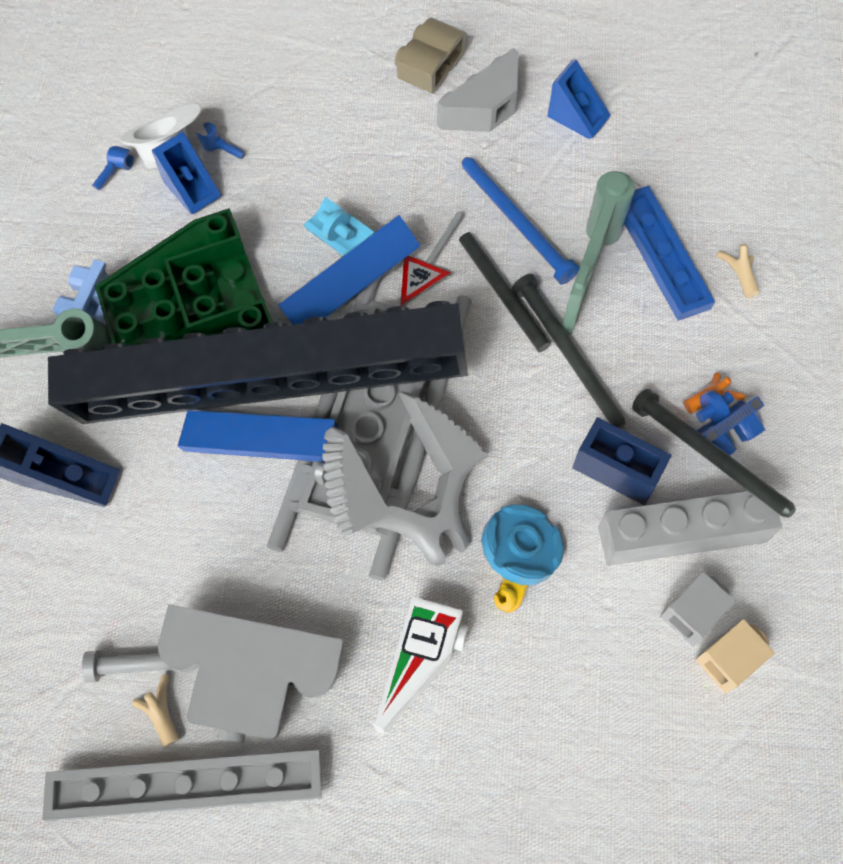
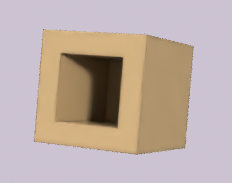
[695,619,775,694]

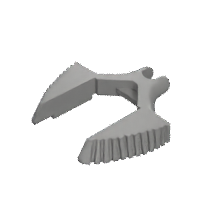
[322,391,488,566]

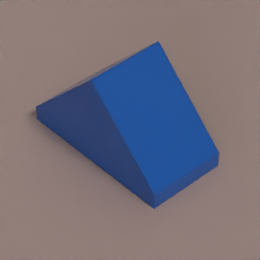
[547,59,611,139]
[151,131,221,214]

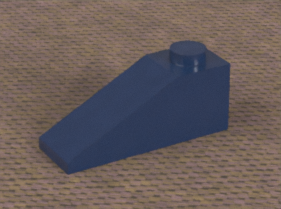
[0,423,120,507]

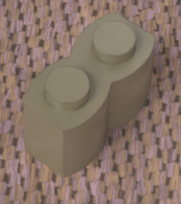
[395,17,466,93]

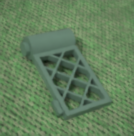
[562,171,635,335]
[0,308,112,358]

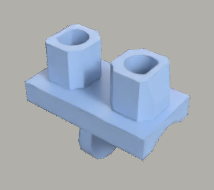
[53,260,109,322]

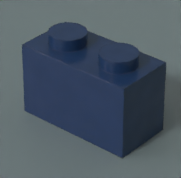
[572,417,672,506]

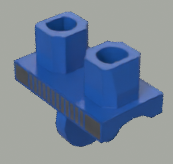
[696,390,765,455]

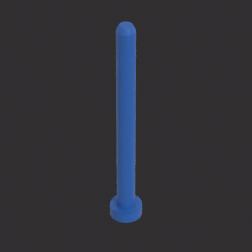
[462,157,580,285]

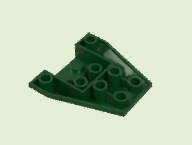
[95,208,273,346]

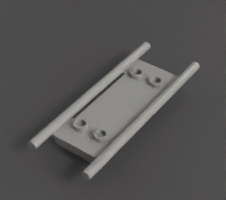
[267,278,472,581]

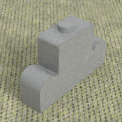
[158,604,343,743]

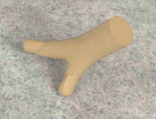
[717,244,760,298]
[132,674,180,748]

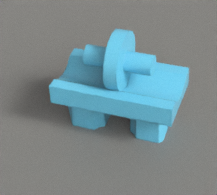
[303,197,374,256]

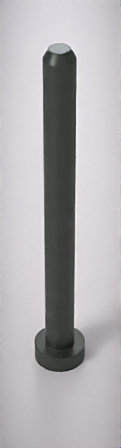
[512,274,626,428]
[632,389,796,518]

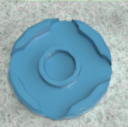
[481,504,564,585]

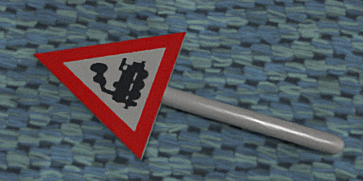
[400,211,463,306]

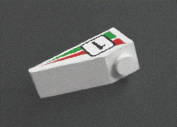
[374,596,468,734]

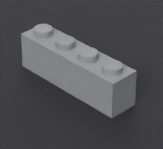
[598,491,782,566]

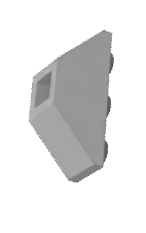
[437,48,519,132]

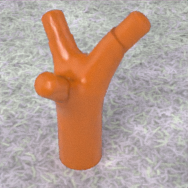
[683,373,745,414]

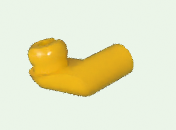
[494,578,529,613]

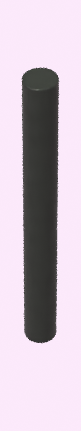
[459,232,551,352]

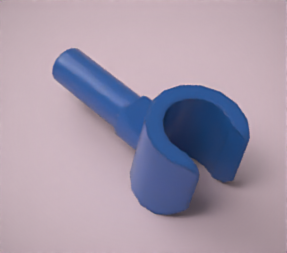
[196,122,245,159]
[92,146,134,191]

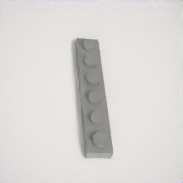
[42,750,323,821]

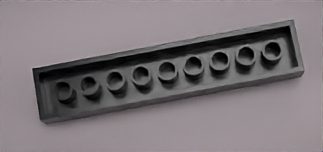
[48,301,468,424]

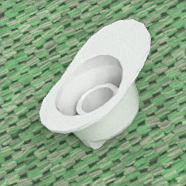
[121,104,201,169]

